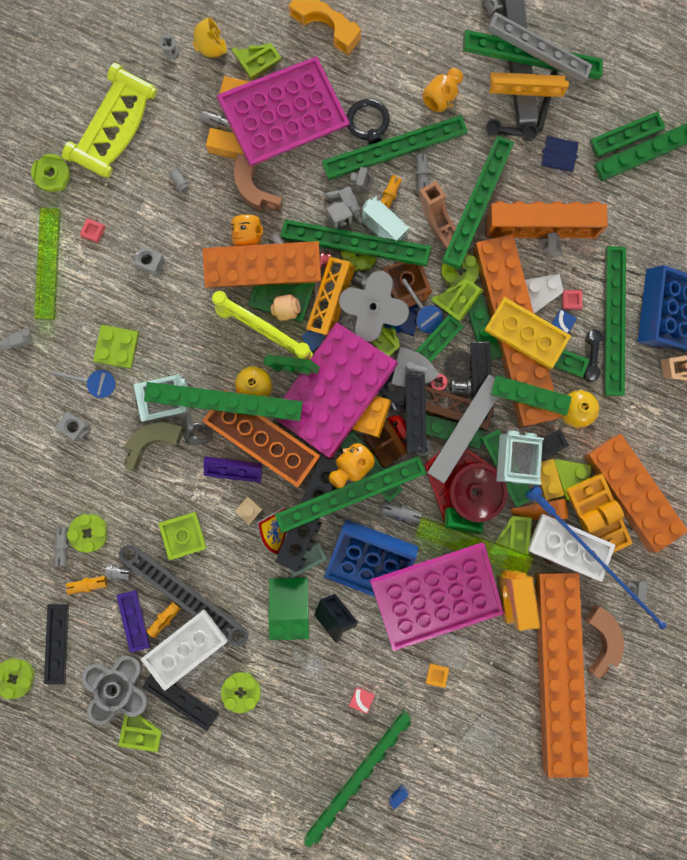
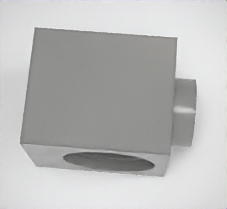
[133,247,165,277]
[55,411,90,442]

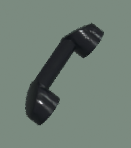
[486,119,538,141]
[583,330,603,382]

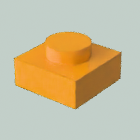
[425,663,449,688]

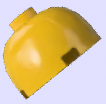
[192,17,227,58]
[235,366,273,397]
[561,390,600,429]

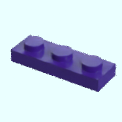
[203,456,262,483]
[116,590,151,653]

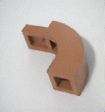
[234,153,283,212]
[419,181,456,250]
[584,605,624,679]

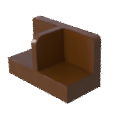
[363,420,408,468]

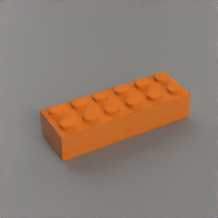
[485,201,608,239]
[202,241,321,289]
[202,389,321,489]
[583,433,687,553]

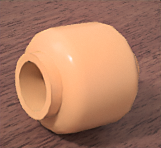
[271,294,301,321]

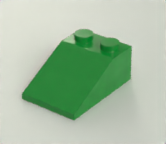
[269,577,310,641]

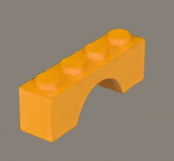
[289,0,361,56]

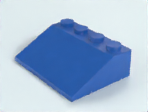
[638,265,687,352]
[324,519,418,597]

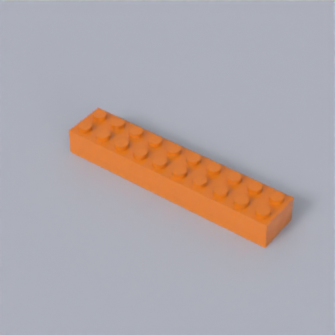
[473,234,561,429]
[535,572,589,778]

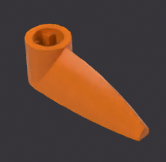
[511,498,569,520]

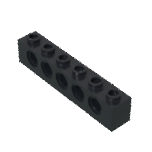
[275,454,338,572]

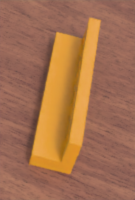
[489,72,569,97]
[306,257,356,336]

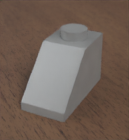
[326,201,352,230]

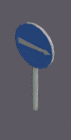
[402,279,443,333]
[52,370,116,398]

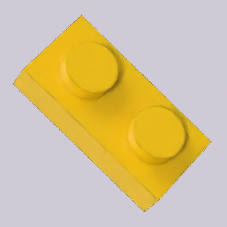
[540,458,565,500]

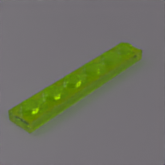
[34,208,61,320]
[415,517,533,575]

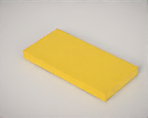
[484,297,571,370]

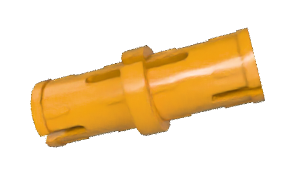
[381,175,402,209]
[66,575,108,595]
[147,601,182,638]

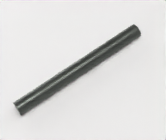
[536,70,559,132]

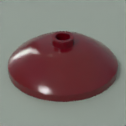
[449,463,507,522]

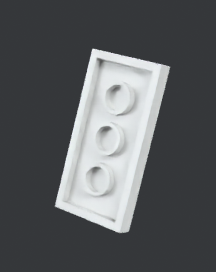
[527,514,615,582]
[141,609,228,691]

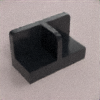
[314,594,358,643]

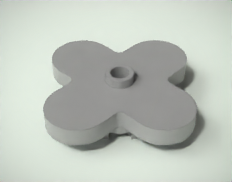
[339,271,409,342]
[82,656,148,725]

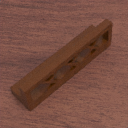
[425,386,494,431]

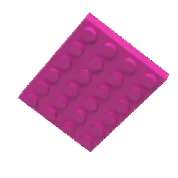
[216,56,350,167]
[275,322,399,459]
[370,542,504,651]

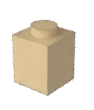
[234,497,264,525]

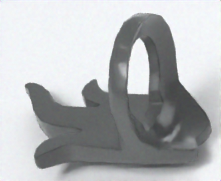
[184,413,212,445]

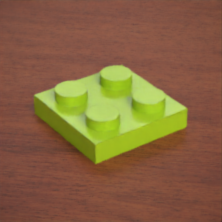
[93,325,139,369]
[158,512,208,561]

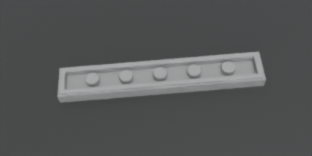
[487,12,592,83]
[427,375,498,484]

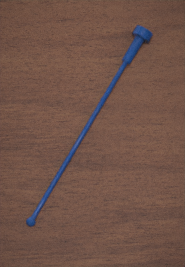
[525,485,667,630]

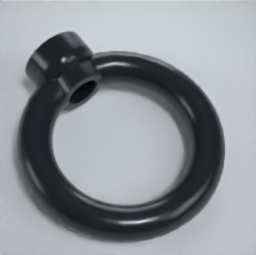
[346,99,390,145]

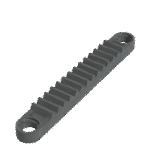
[119,545,249,647]

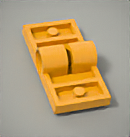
[351,396,391,438]
[566,473,633,554]

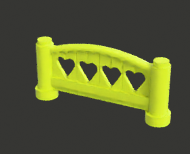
[62,63,157,178]
[212,291,313,360]

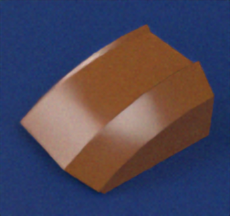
[381,262,432,307]

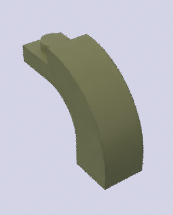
[124,422,185,472]

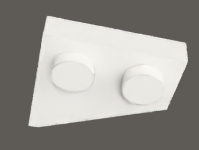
[525,274,563,314]

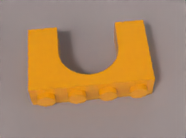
[206,76,249,159]
[497,569,540,631]

